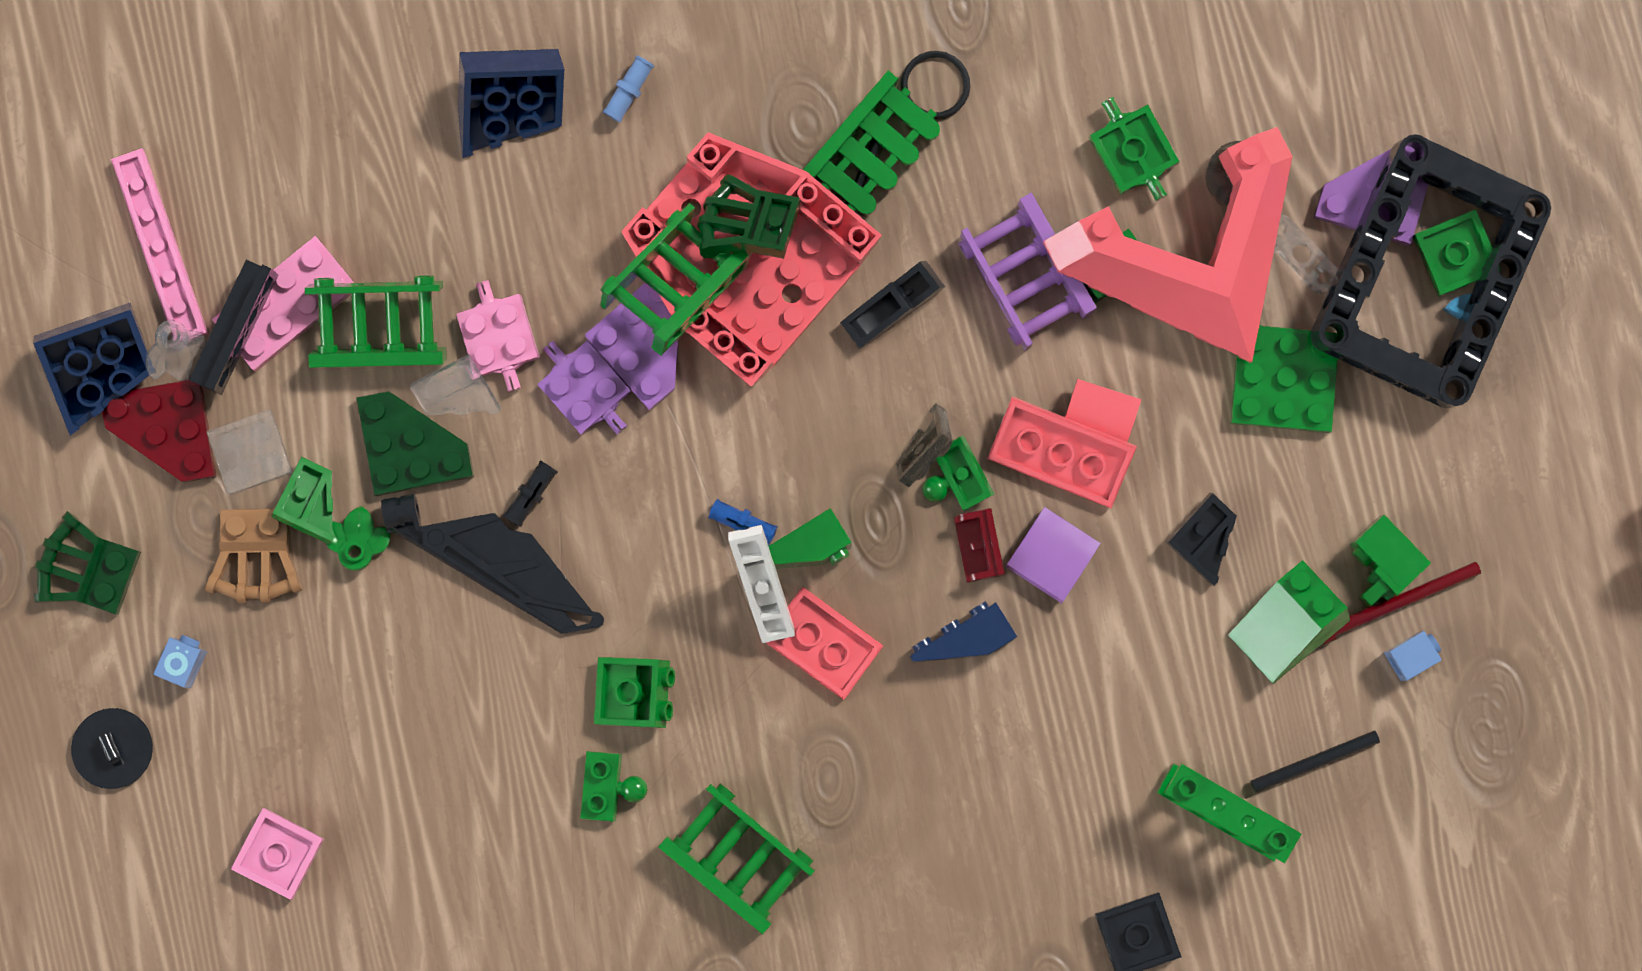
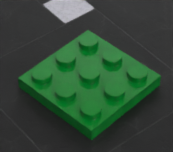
[1230,326,1338,433]

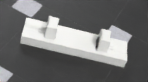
[728,525,795,643]

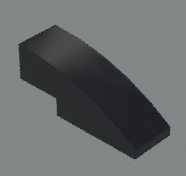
[840,261,945,349]

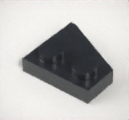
[1165,493,1237,586]

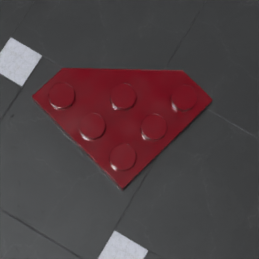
[102,380,217,483]

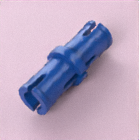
[708,499,778,546]

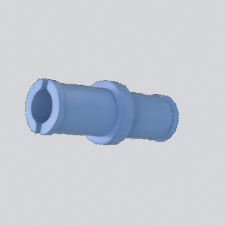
[603,55,654,123]

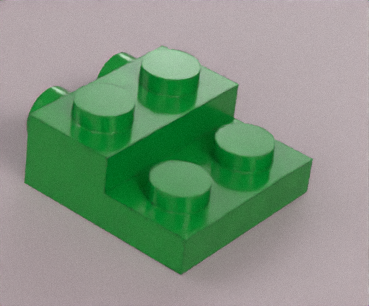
[594,657,675,728]

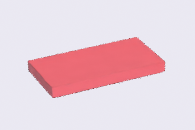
[987,396,1137,508]

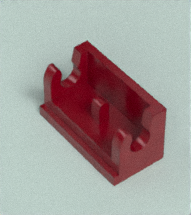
[954,508,1004,583]

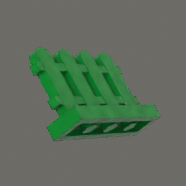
[803,70,940,216]

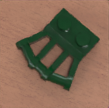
[697,174,800,259]
[34,511,141,615]

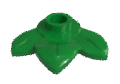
[326,506,391,571]

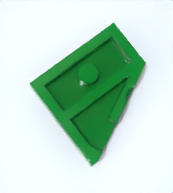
[271,456,334,545]

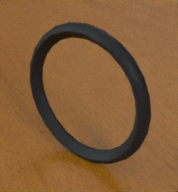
[901,51,971,119]

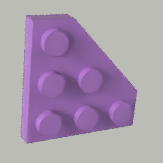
[1313,146,1428,246]
[584,283,679,411]

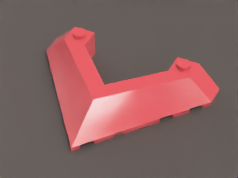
[1043,127,1293,363]

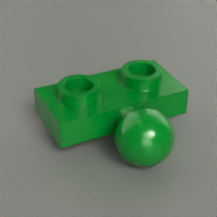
[922,436,995,511]
[580,751,648,822]

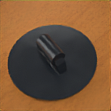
[71,708,153,789]

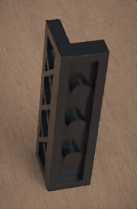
[189,259,278,395]

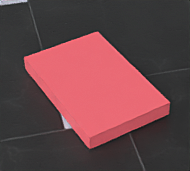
[765,586,883,700]

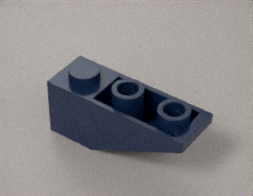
[910,601,1018,663]

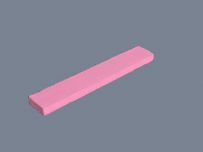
[111,148,208,345]

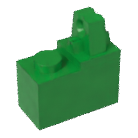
[1350,514,1431,607]

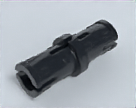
[503,460,558,527]

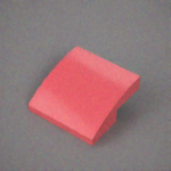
[1065,379,1142,442]

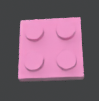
[231,808,324,900]

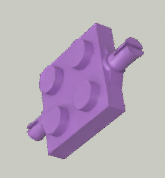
[537,340,632,435]

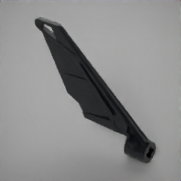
[381,494,605,634]

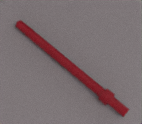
[1323,562,1481,645]

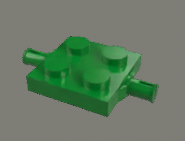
[1089,97,1180,202]

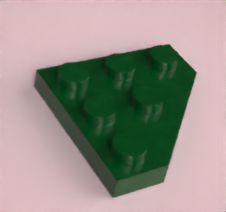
[356,391,474,496]

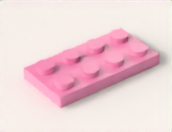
[212,236,354,372]

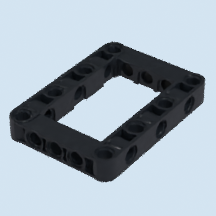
[1310,134,1552,408]

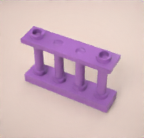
[958,192,1097,351]

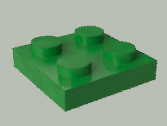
[1413,209,1502,297]

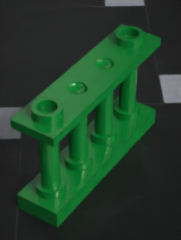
[600,203,750,356]
[305,275,447,368]
[1156,763,1302,864]
[658,783,815,935]

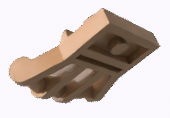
[205,509,303,603]

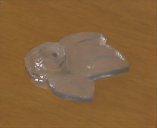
[146,320,206,381]

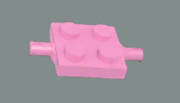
[456,280,540,392]

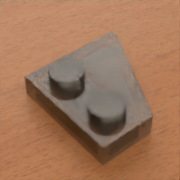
[896,403,953,487]

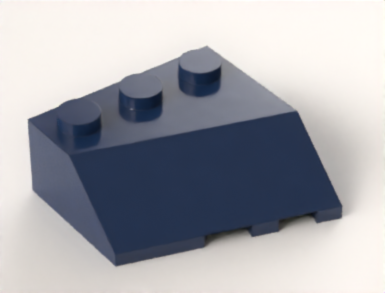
[458,49,565,158]
[33,303,154,436]

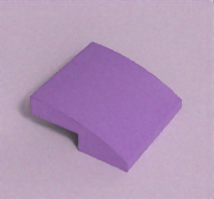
[1006,507,1101,604]

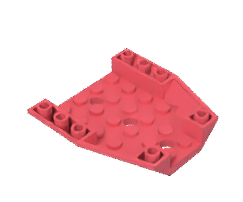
[621,132,882,387]

